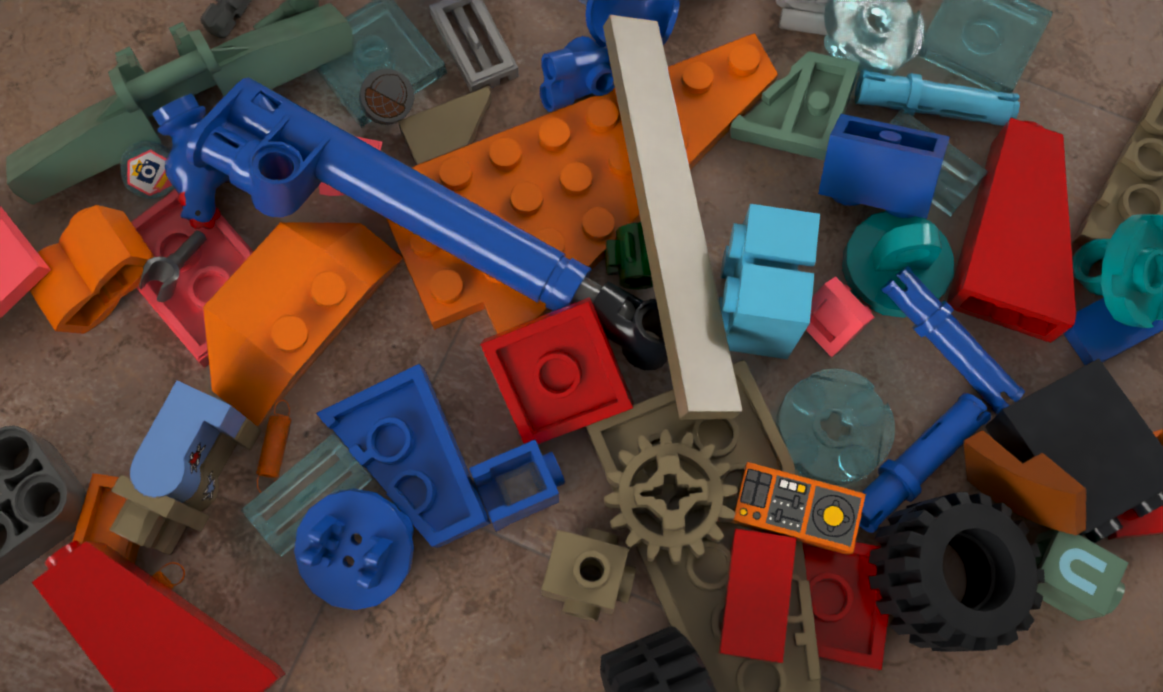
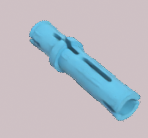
[855,70,1020,126]

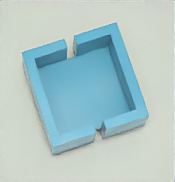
[719,204,820,359]

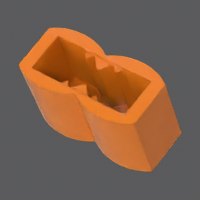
[30,205,155,334]

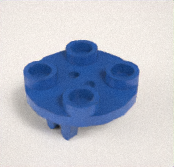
[294,488,414,610]

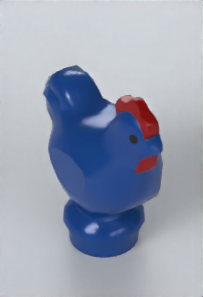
[152,93,231,229]

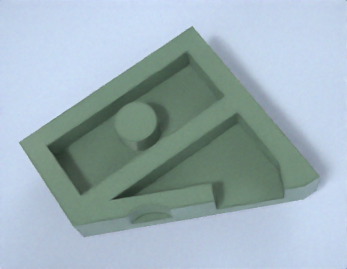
[730,51,860,161]

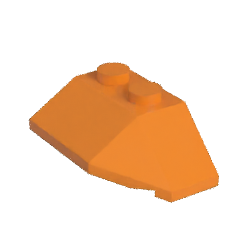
[203,222,403,427]

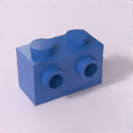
[818,114,950,219]

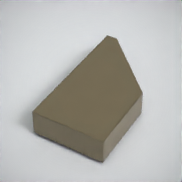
[398,86,492,165]

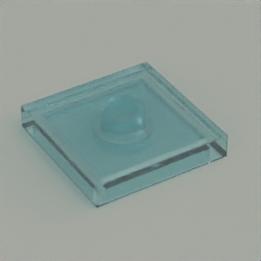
[315,0,447,128]

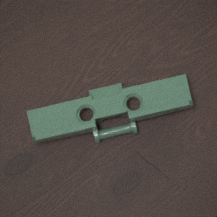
[6,3,353,205]

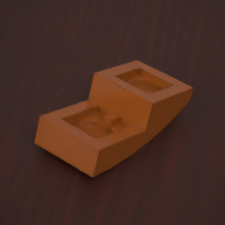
[963,430,1086,535]

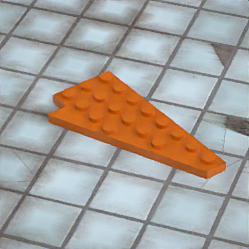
[385,33,778,334]

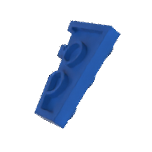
[316,364,491,548]

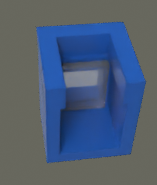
[469,440,565,532]

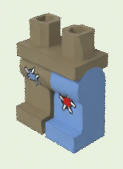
[110,380,262,555]

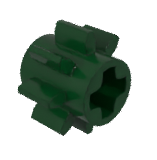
[605,223,654,290]

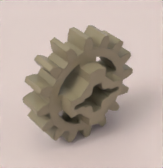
[604,429,738,565]

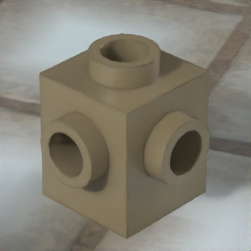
[541,528,636,621]

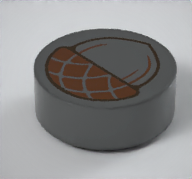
[359,68,414,125]

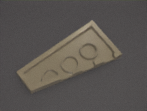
[1072,79,1163,246]

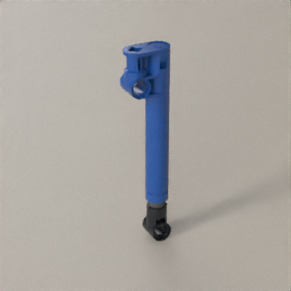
[186,77,668,370]

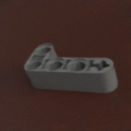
[0,425,87,585]

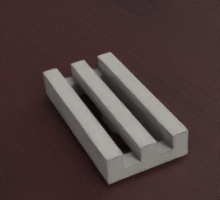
[429,0,519,93]

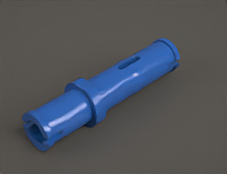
[881,265,1025,414]
[859,393,991,533]

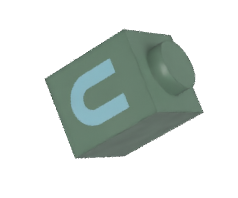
[1034,529,1129,621]

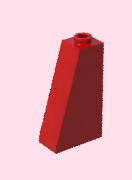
[947,118,1076,343]
[32,540,286,692]

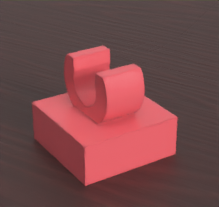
[806,276,875,358]

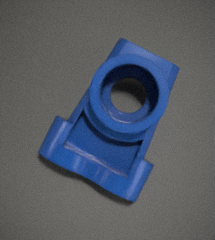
[540,36,615,112]

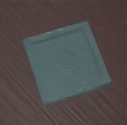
[914,0,1054,93]

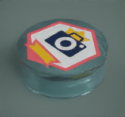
[120,141,174,199]

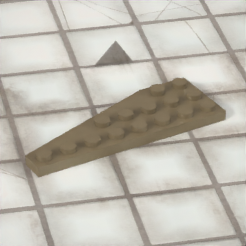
[586,359,821,692]

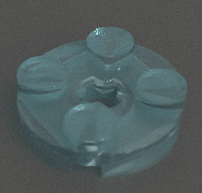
[824,0,925,75]
[776,369,895,485]

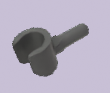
[139,230,207,302]

